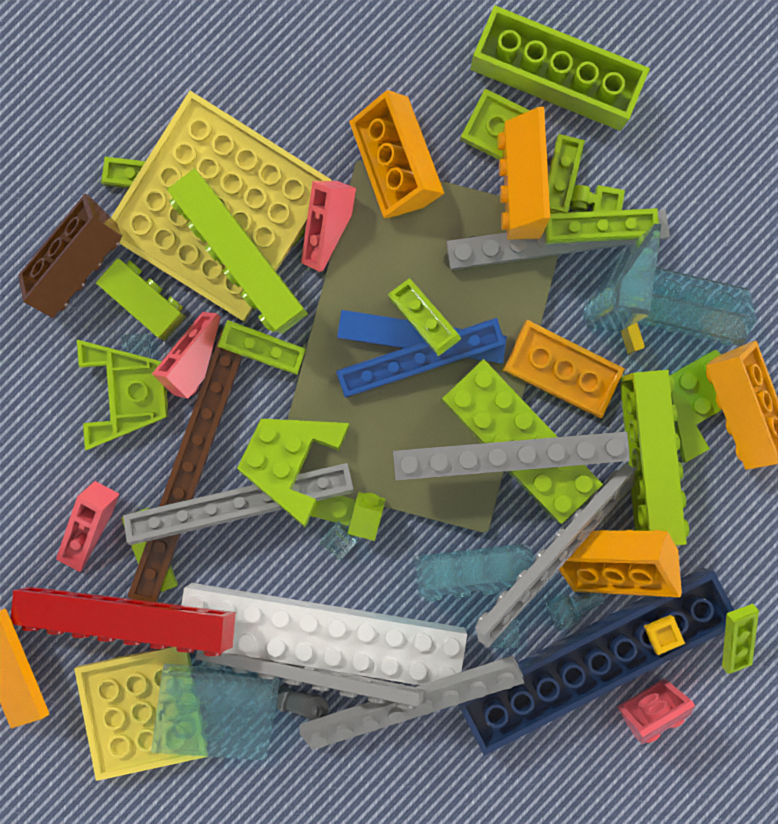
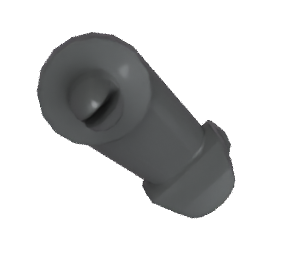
[274,685,329,720]

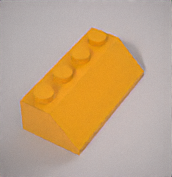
[349,90,444,218]
[497,107,550,240]
[706,340,778,470]
[559,530,682,597]

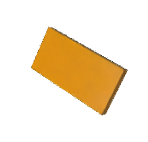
[502,320,625,419]
[0,608,49,729]

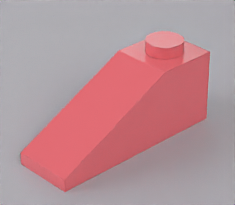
[301,181,356,272]
[152,312,221,399]
[56,481,119,572]

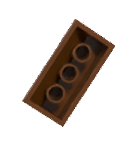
[18,193,122,318]

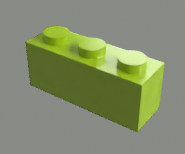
[96,258,186,341]

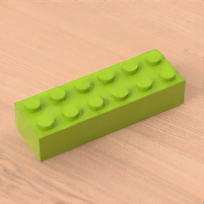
[470,5,650,131]
[167,168,308,334]
[440,359,603,524]
[619,370,689,545]

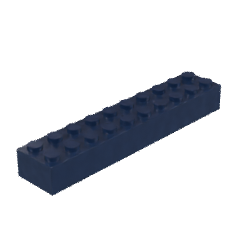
[458,567,734,756]

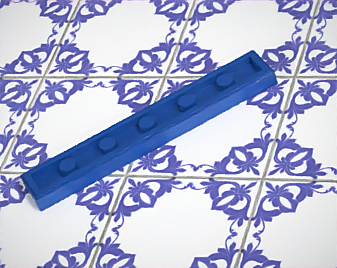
[337,310,507,364]
[336,318,506,398]

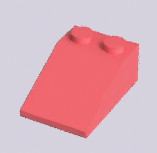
[617,678,695,744]

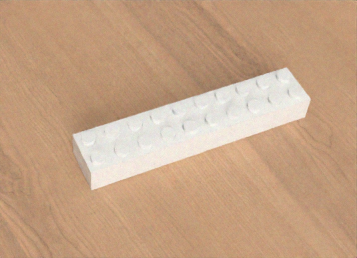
[181,583,467,685]

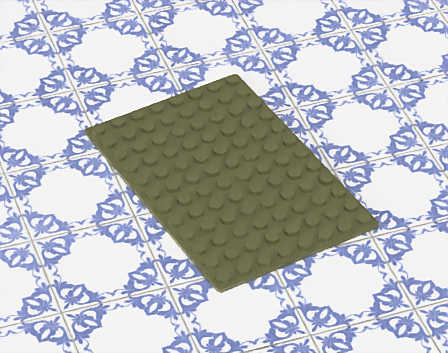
[288,160,558,533]

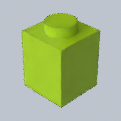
[348,492,386,541]

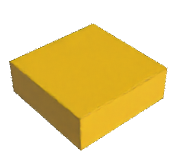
[619,321,645,354]
[644,615,685,655]

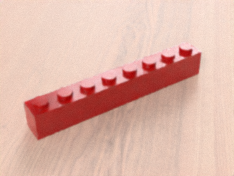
[10,587,236,656]

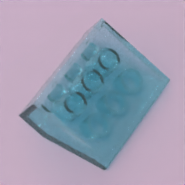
[583,223,661,332]
[151,664,280,760]

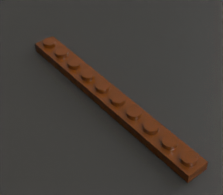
[127,331,243,602]

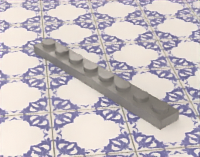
[446,210,670,271]
[393,432,630,480]
[123,463,354,545]
[475,463,635,648]
[196,650,425,710]
[299,656,524,750]

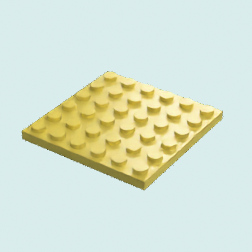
[111,91,332,322]

